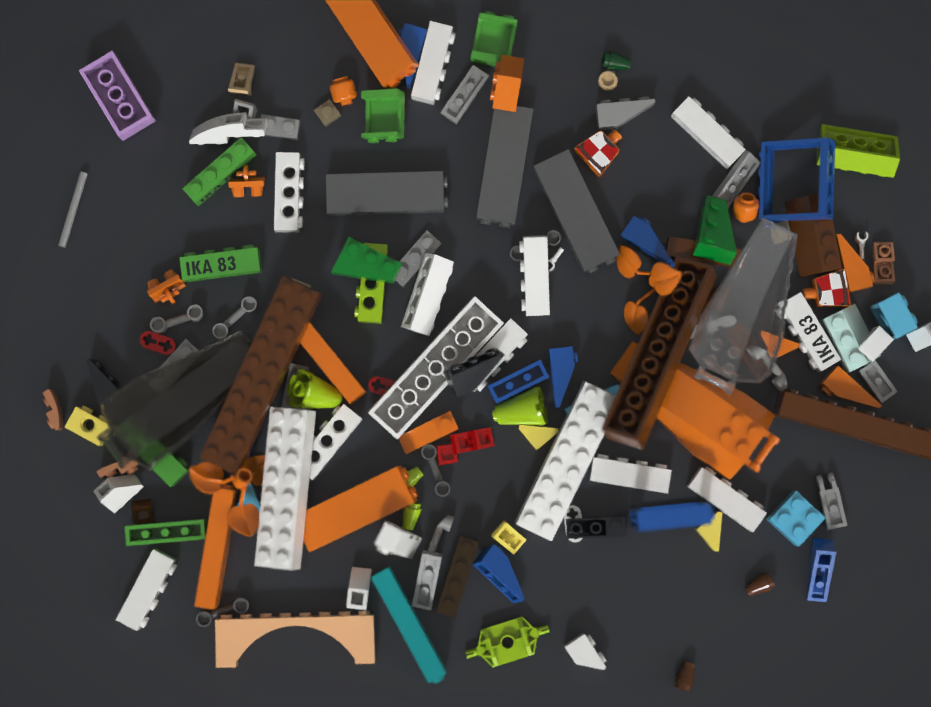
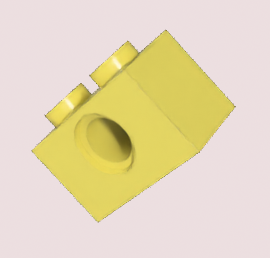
[65,405,114,446]

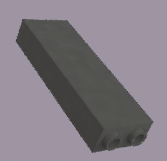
[476,106,533,228]
[533,149,620,274]
[326,171,448,216]

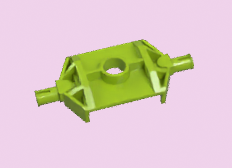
[465,616,550,667]

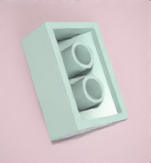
[820,304,881,373]

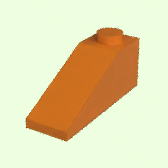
[836,234,874,292]
[819,366,882,409]
[398,411,459,454]

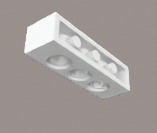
[274,152,304,233]
[309,404,363,480]

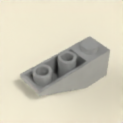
[596,97,655,130]

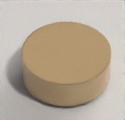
[598,71,618,91]

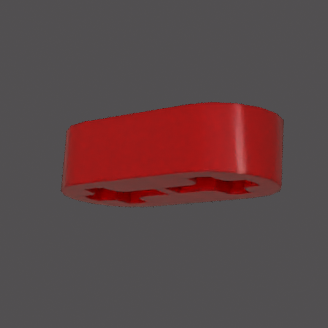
[140,331,177,355]
[369,376,395,396]

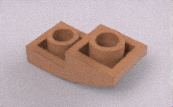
[873,242,895,284]
[43,389,64,431]
[96,460,142,478]

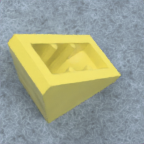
[518,425,558,450]
[695,511,722,552]
[491,520,526,554]

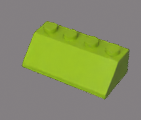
[816,124,900,178]

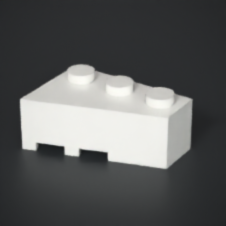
[375,521,422,559]

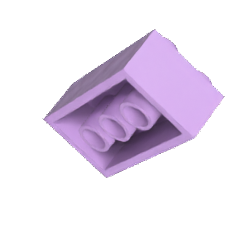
[79,51,156,141]

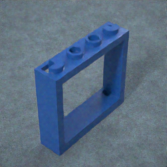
[758,138,835,222]
[630,502,715,531]

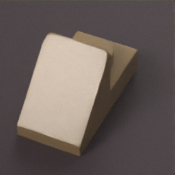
[228,63,255,96]

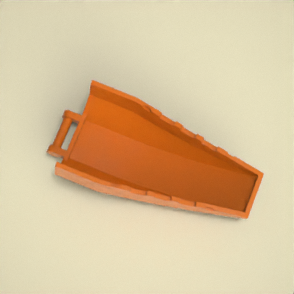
[610,341,780,480]

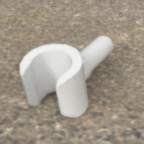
[855,231,868,259]
[548,247,564,272]

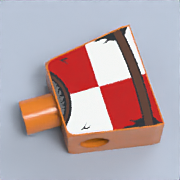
[574,129,622,177]
[802,269,851,308]

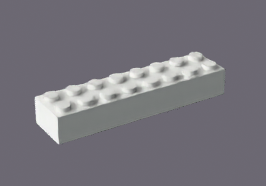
[368,296,504,439]
[515,381,615,541]
[254,407,316,570]

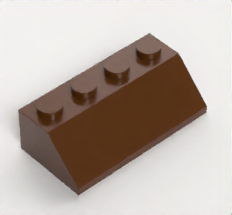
[785,193,842,278]

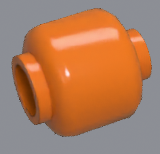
[329,76,357,106]
[732,193,759,223]

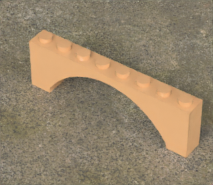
[215,610,376,668]

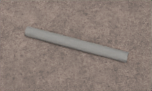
[58,171,88,248]

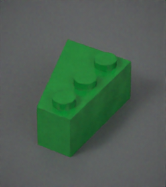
[693,195,737,265]
[331,237,403,284]

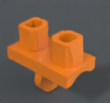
[228,165,266,197]
[147,269,186,304]

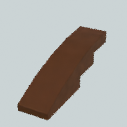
[666,236,747,270]

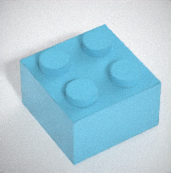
[870,293,918,339]
[766,490,825,547]

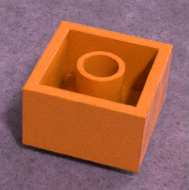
[490,55,525,112]

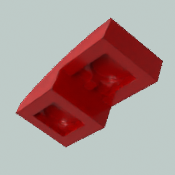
[450,427,495,454]

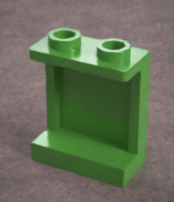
[471,11,517,67]
[361,89,405,143]

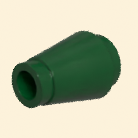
[601,50,631,70]

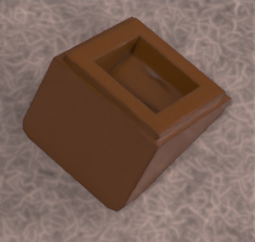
[131,498,155,525]

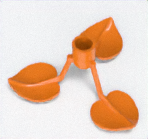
[617,245,682,335]
[189,455,265,537]

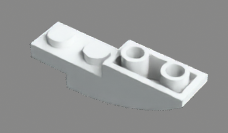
[189,112,268,145]

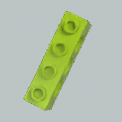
[355,243,388,324]

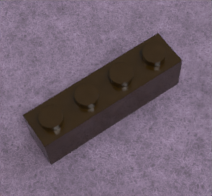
[436,535,479,618]

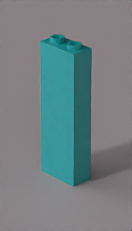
[371,566,447,684]

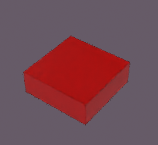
[436,443,458,465]

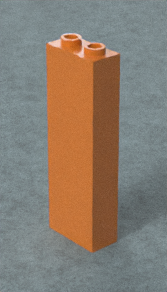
[325,0,419,89]
[300,323,367,404]
[303,465,418,552]
[195,484,239,609]

